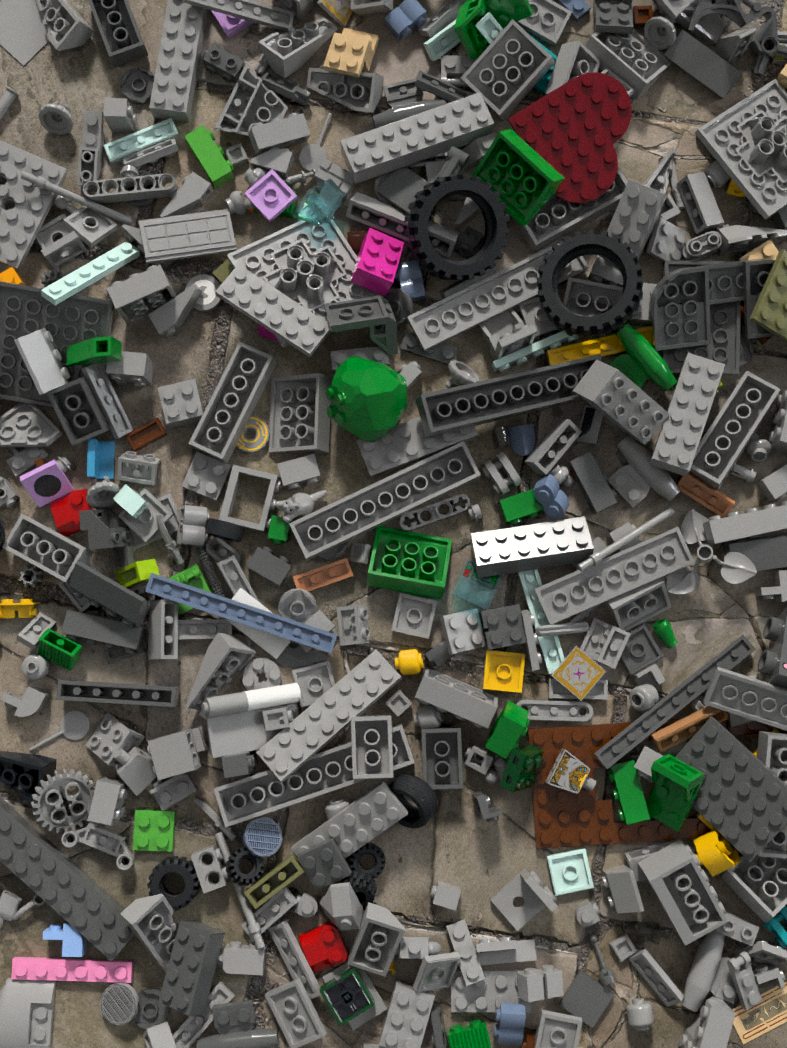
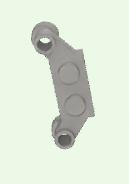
[61,822,134,870]

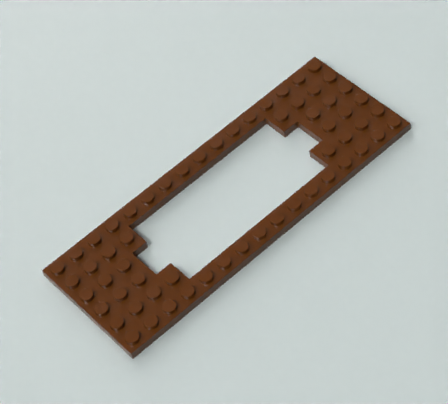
[527,719,787,849]

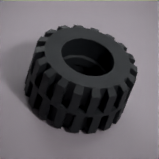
[147,856,201,911]

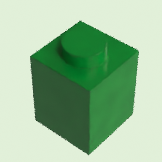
[268,515,292,545]

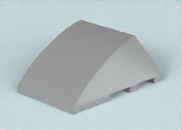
[214,63,288,136]

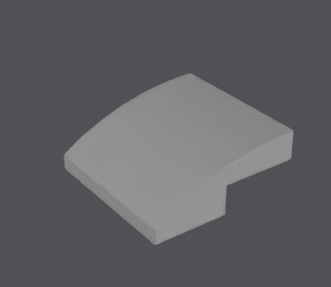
[580,618,631,669]

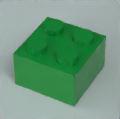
[485,700,530,759]

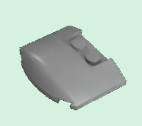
[0,978,56,1048]

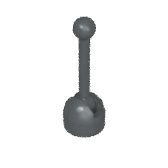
[589,935,617,985]

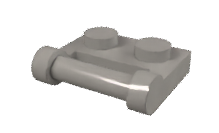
[441,56,478,87]

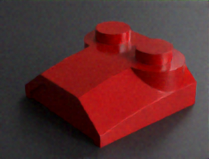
[50,489,94,537]
[298,921,349,974]

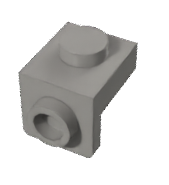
[753,964,786,989]

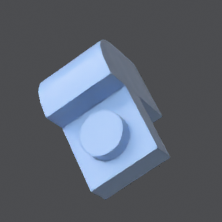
[43,921,87,957]

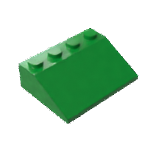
[472,129,565,227]
[366,526,452,599]

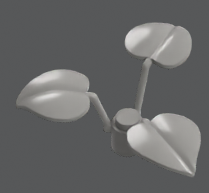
[667,509,757,595]

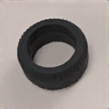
[388,774,438,828]

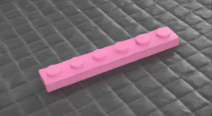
[11,957,134,983]

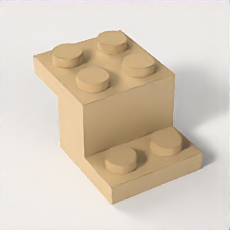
[323,28,379,78]

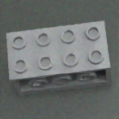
[573,359,669,445]
[638,839,728,946]

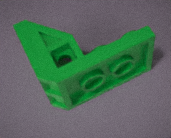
[454,0,533,60]
[646,754,704,832]

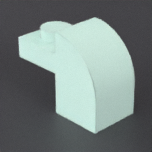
[113,484,149,518]

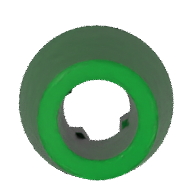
[652,618,678,648]

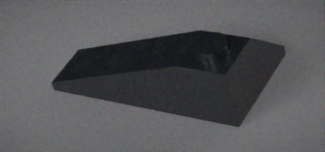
[0,751,57,802]

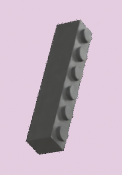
[56,680,180,707]

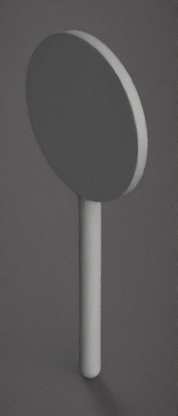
[299,113,332,172]
[29,710,90,752]

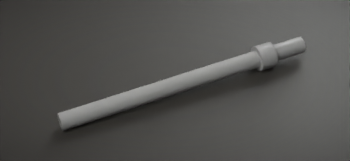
[21,171,132,225]
[577,508,675,572]
[215,832,265,949]

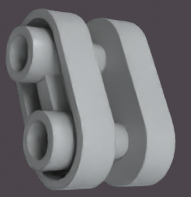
[681,231,722,261]
[481,452,522,495]

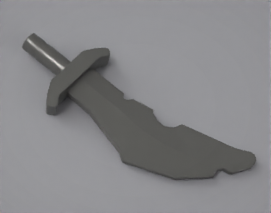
[247,637,328,668]

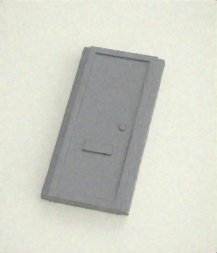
[139,209,237,264]

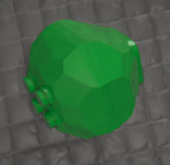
[325,356,408,442]

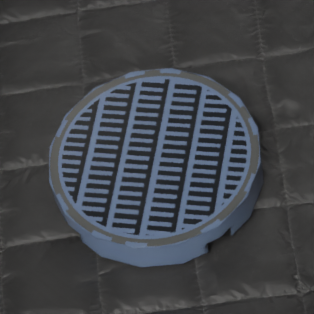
[243,817,283,858]

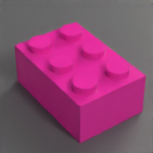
[350,228,404,296]

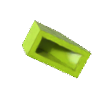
[115,559,159,588]

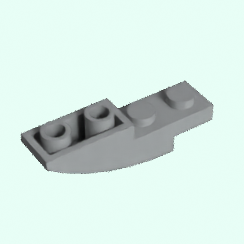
[77,110,105,186]

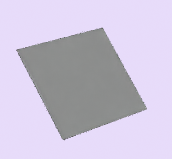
[0,0,49,66]

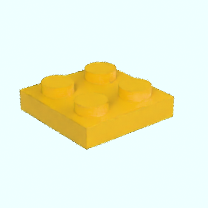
[483,650,525,693]

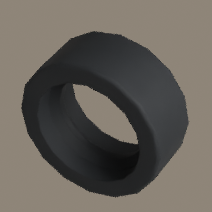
[205,518,244,542]

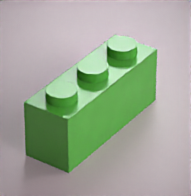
[184,125,234,189]

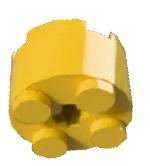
[694,829,740,876]

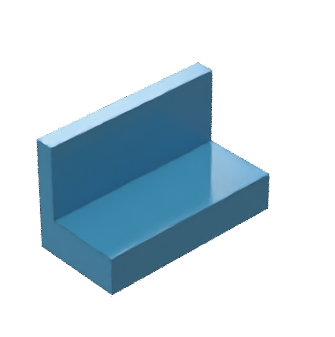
[87,439,115,479]

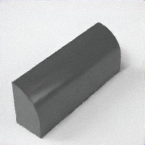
[664,29,742,98]
[723,533,787,571]

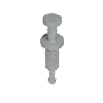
[284,169,316,185]

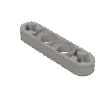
[399,494,470,531]

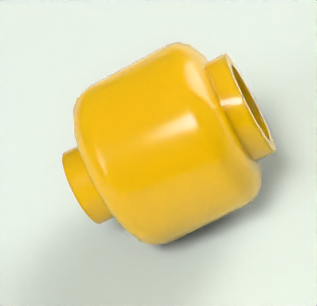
[395,649,424,675]

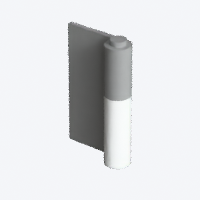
[201,683,301,758]

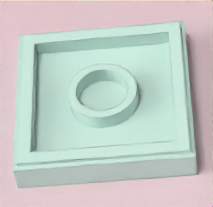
[546,848,594,896]

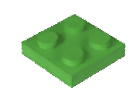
[133,809,176,852]

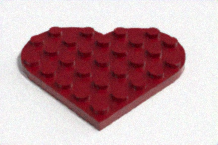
[508,72,632,204]

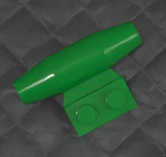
[609,324,677,391]

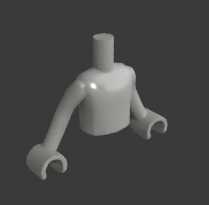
[0,890,45,929]

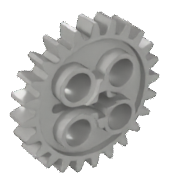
[31,768,95,833]

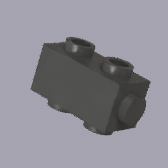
[203,44,245,84]

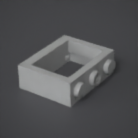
[219,465,282,533]

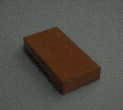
[124,417,168,452]

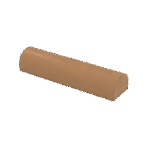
[650,706,729,753]

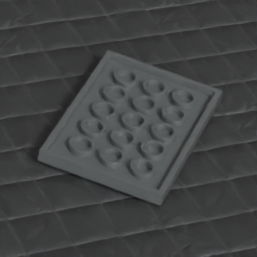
[662,260,741,375]
[675,717,787,862]

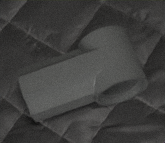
[437,146,470,179]

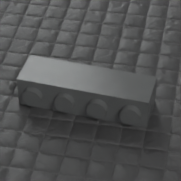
[61,610,146,654]

